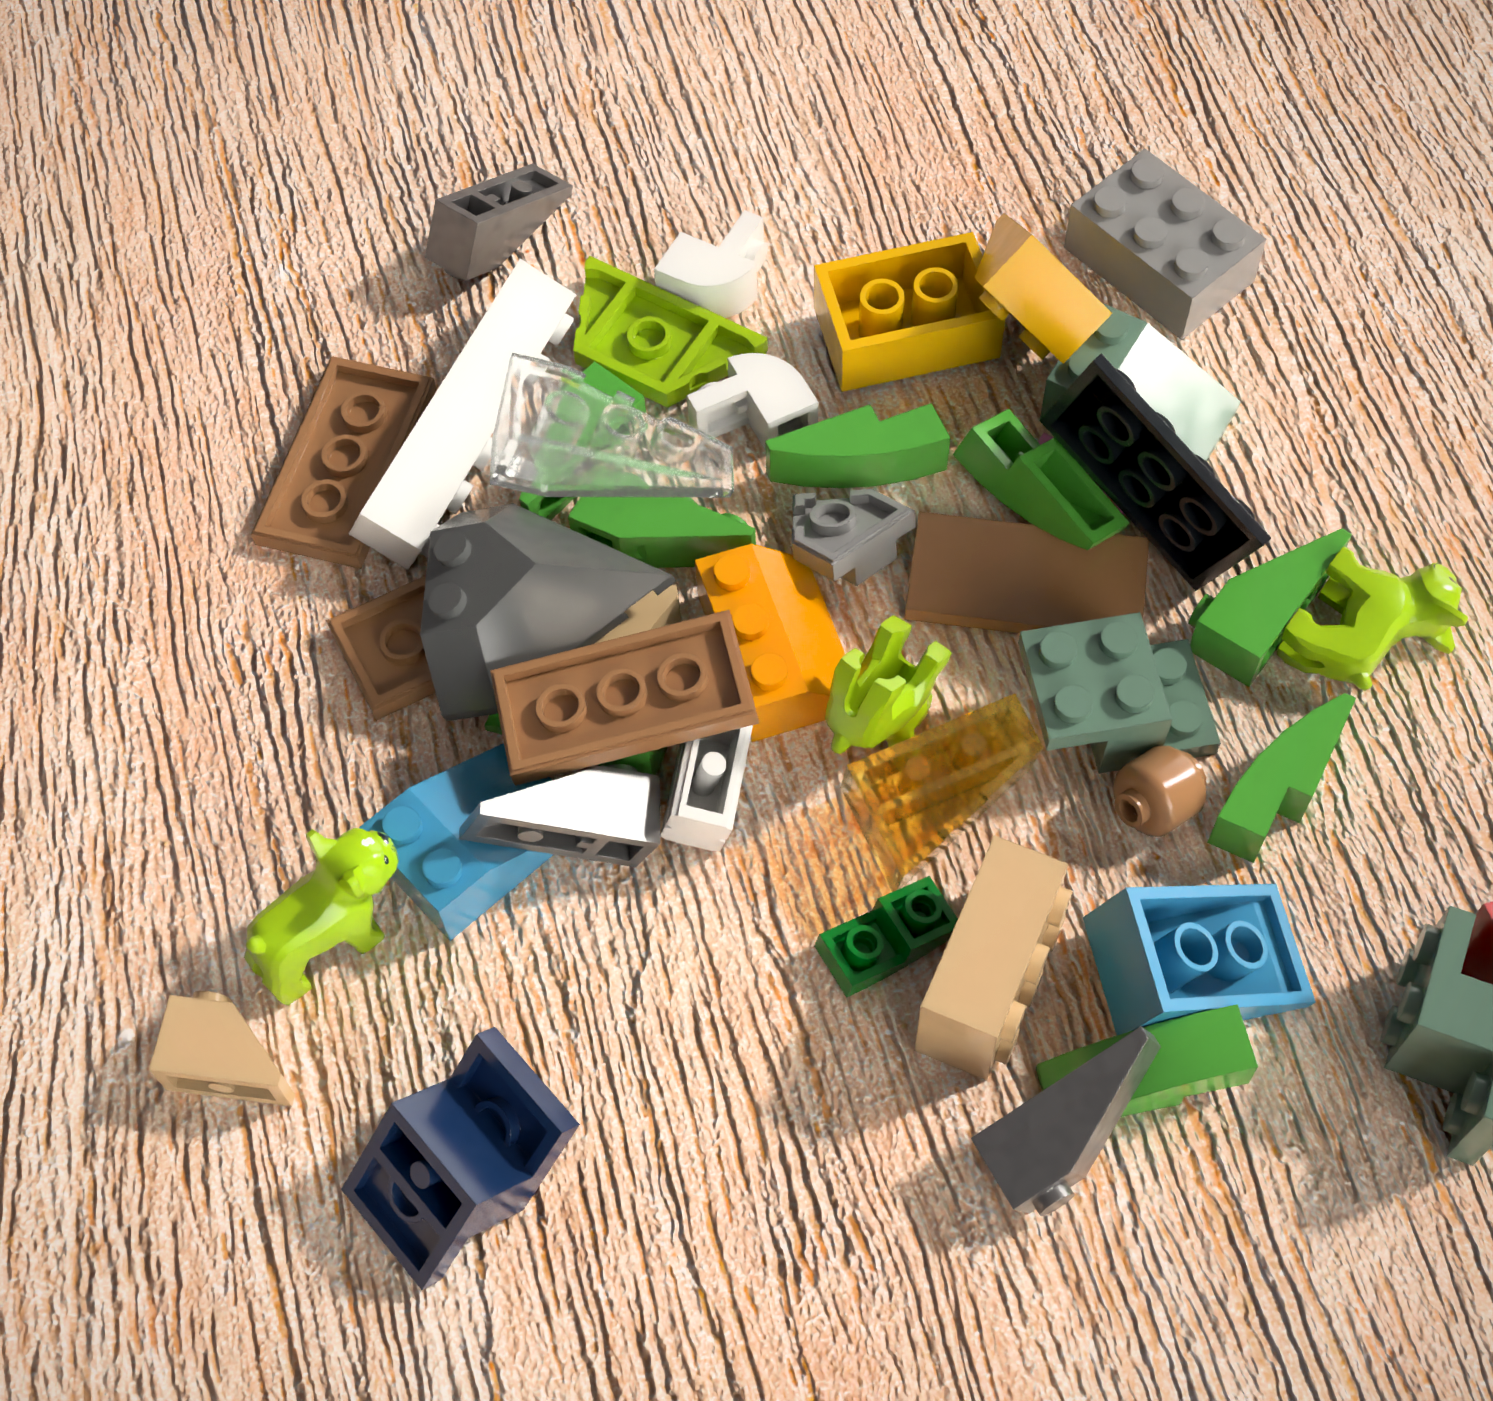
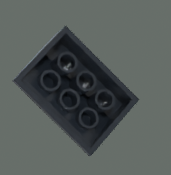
[1039,353,1271,591]

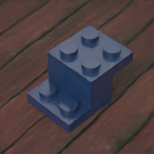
[341,1027,580,1290]

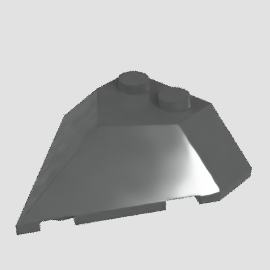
[420,503,676,721]

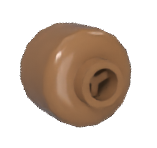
[1113,746,1207,837]

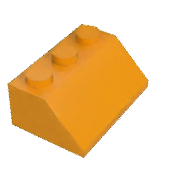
[695,544,845,742]

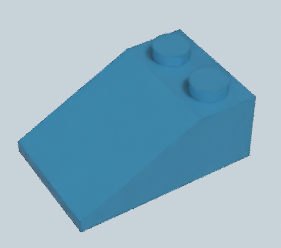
[359,743,554,941]
[1083,884,1316,1035]

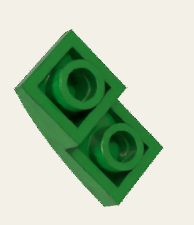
[814,876,958,997]

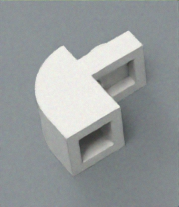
[654,210,768,318]
[687,353,818,451]

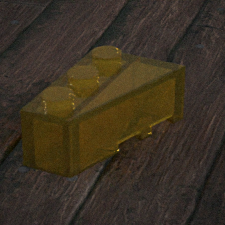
[840,693,1043,892]

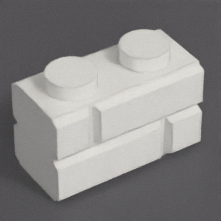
[660,725,753,851]

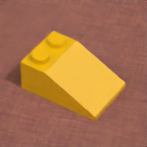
[974,213,1112,364]

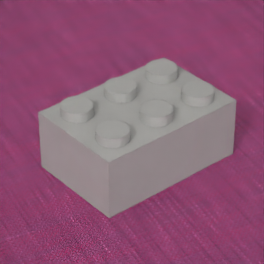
[1064,148,1267,340]

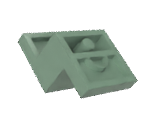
[1018,612,1221,774]
[1380,905,1493,1166]

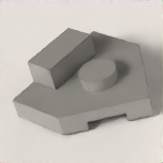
[792,489,916,586]

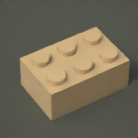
[914,835,1073,1081]

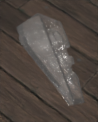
[490,352,734,498]

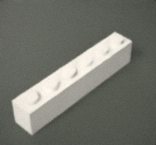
[349,259,576,570]

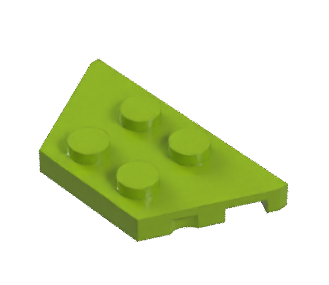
[573,256,768,408]

